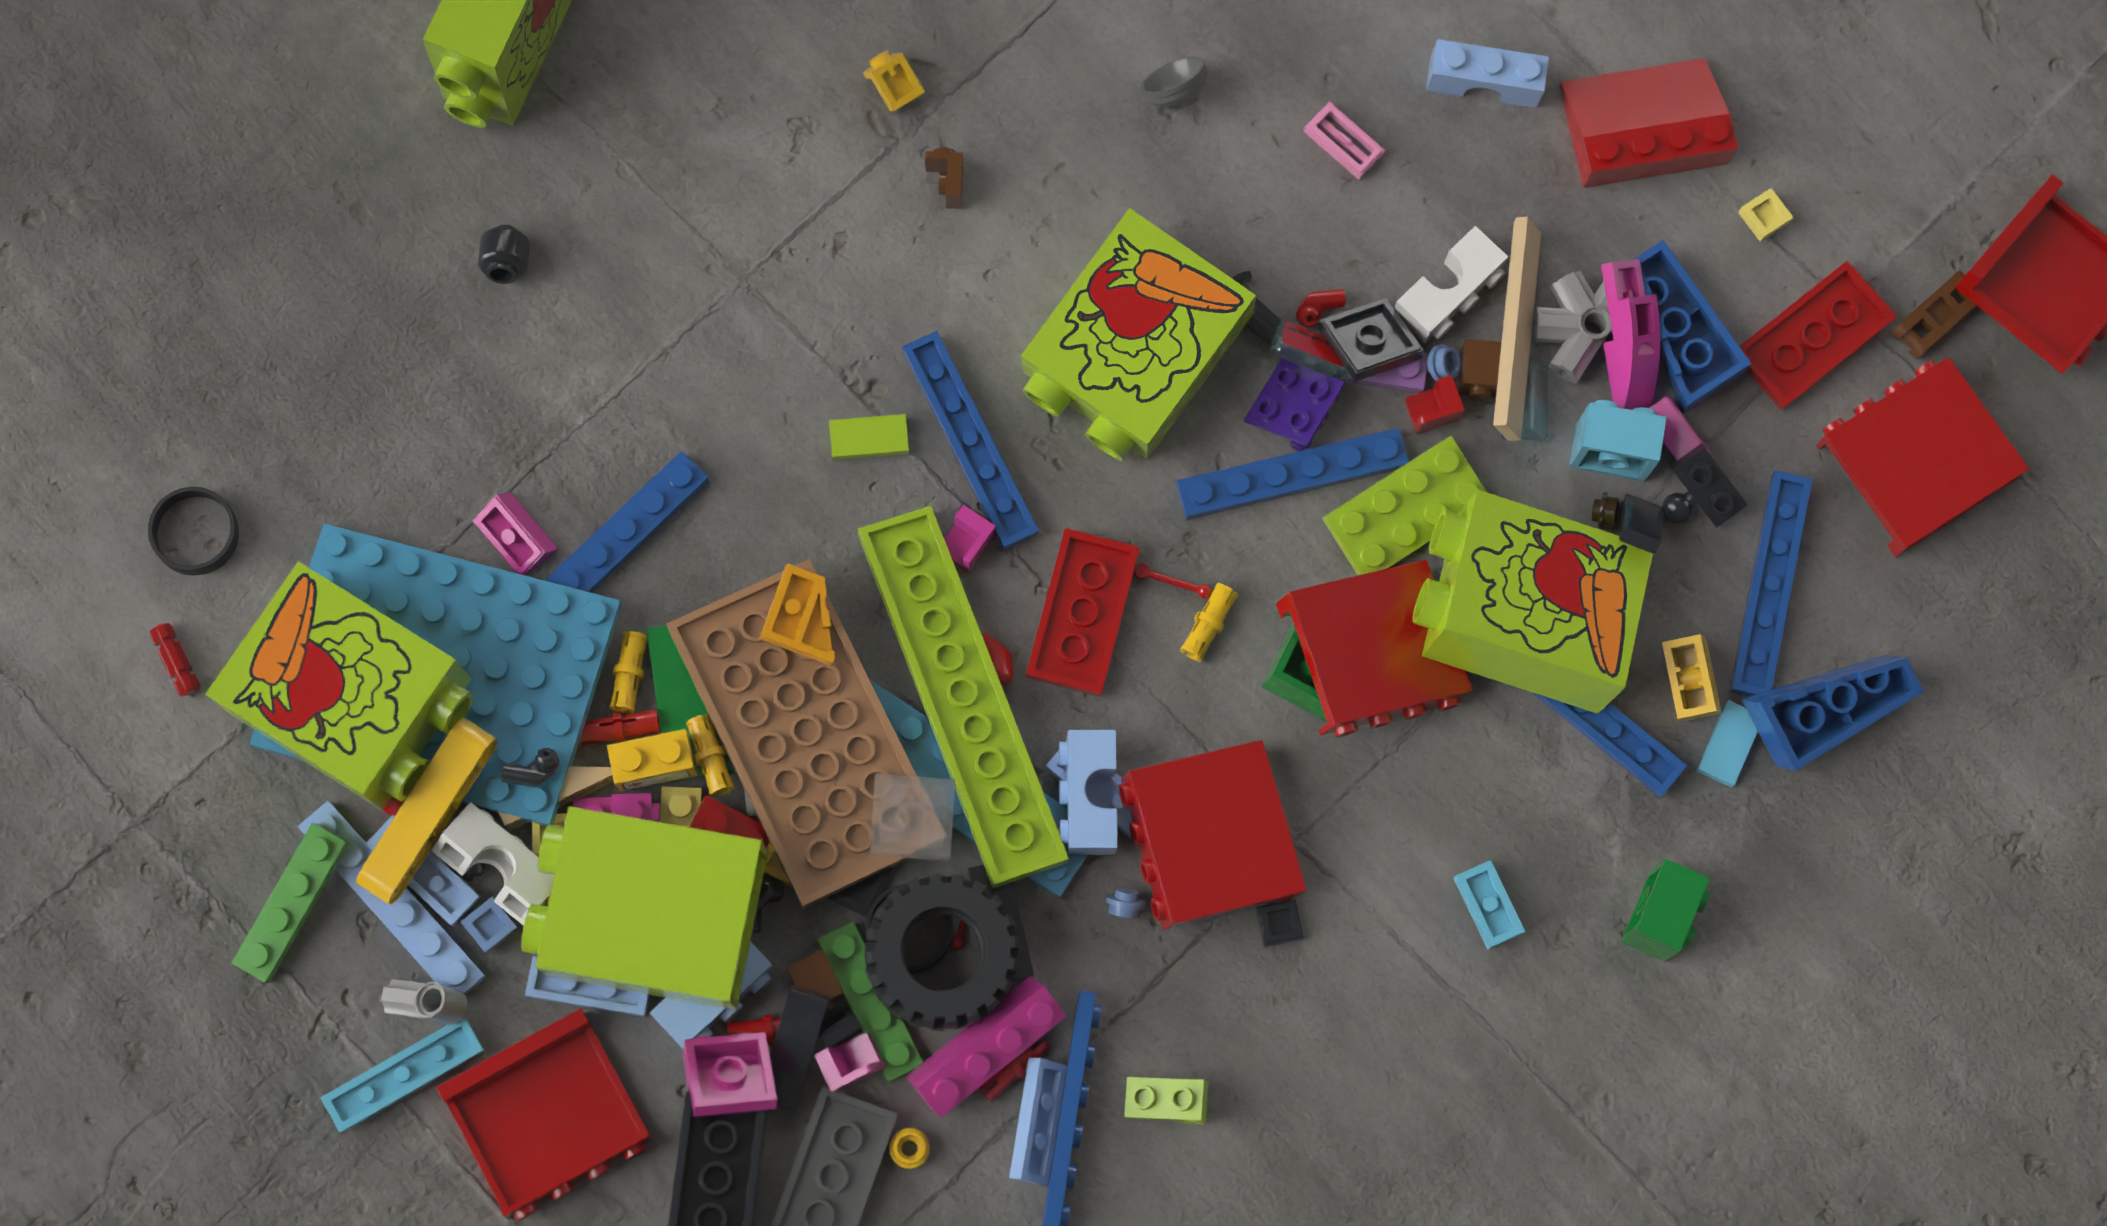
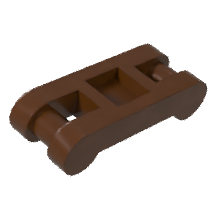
[1890,270,1977,360]

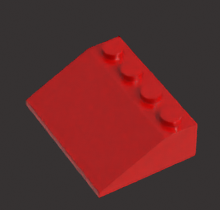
[1559,58,1738,188]

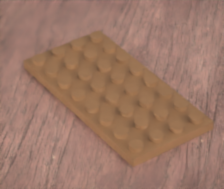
[666,559,947,909]

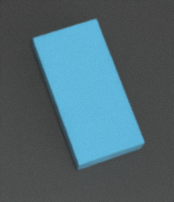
[1696,700,1758,788]

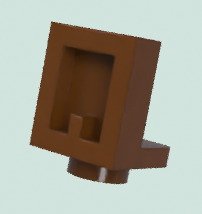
[925,147,964,209]

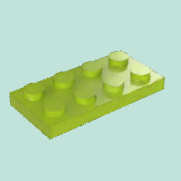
[1322,436,1487,575]

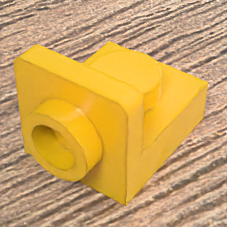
[863,50,925,112]

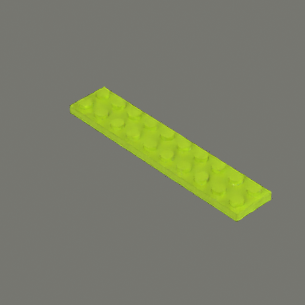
[857,506,1069,888]

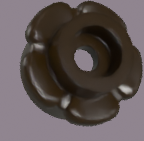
[1592,492,1619,529]

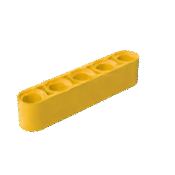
[356,718,498,905]

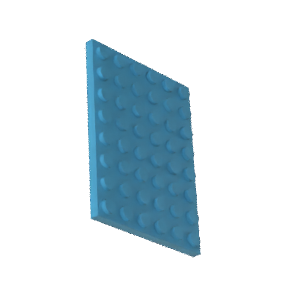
[249,524,623,826]

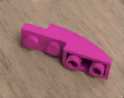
[1601,259,1660,410]

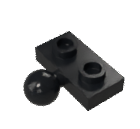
[1662,443,1748,528]

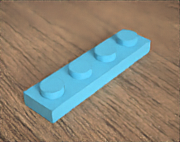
[320,1017,485,1134]

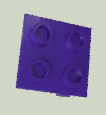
[1244,358,1345,451]

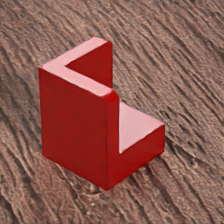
[1405,375,1465,435]

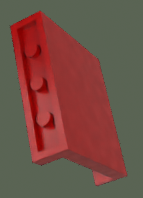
[1955,174,2107,374]
[1816,357,2029,558]
[1276,559,1472,738]
[1119,740,1307,931]
[436,1008,652,1221]

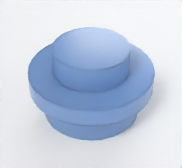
[1427,344,1461,382]
[1106,888,1146,918]

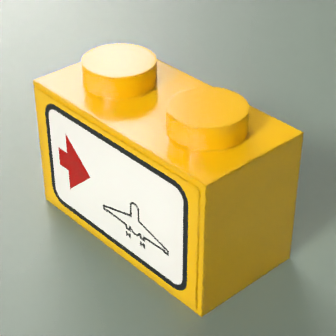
[607,729,698,792]

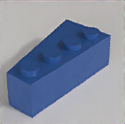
[1633,240,1751,414]
[1741,654,1924,771]

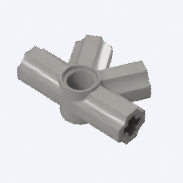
[1533,271,1612,384]

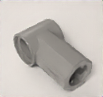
[381,979,468,1025]

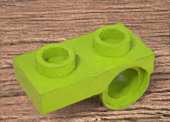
[1124,1077,1208,1124]

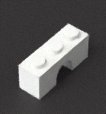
[1394,226,1508,344]
[431,802,554,926]

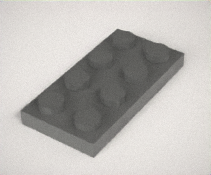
[771,1086,898,1226]

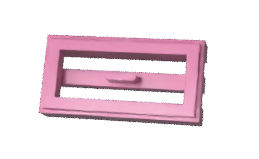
[1304,102,1385,180]

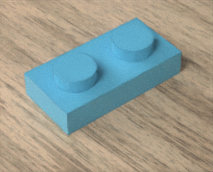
[1453,860,1525,950]

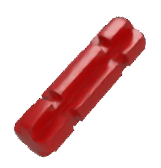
[149,623,200,697]

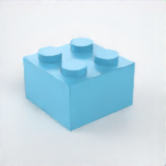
[1569,400,1666,482]

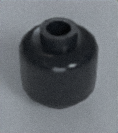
[478,225,530,284]

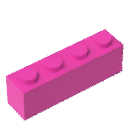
[906,976,1066,1118]

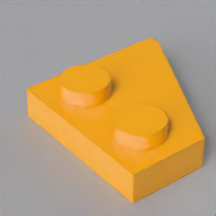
[759,563,835,665]

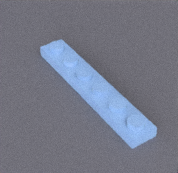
[297,800,486,996]

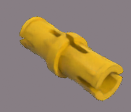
[1180,583,1238,662]
[609,631,648,714]
[686,714,735,797]

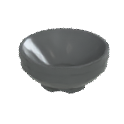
[1141,57,1208,111]

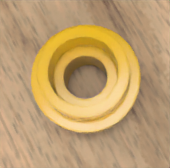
[889,1128,930,1169]

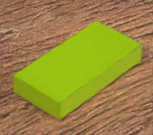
[829,414,909,461]

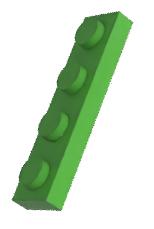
[232,822,350,983]
[817,921,923,1084]

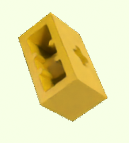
[1662,634,1722,722]

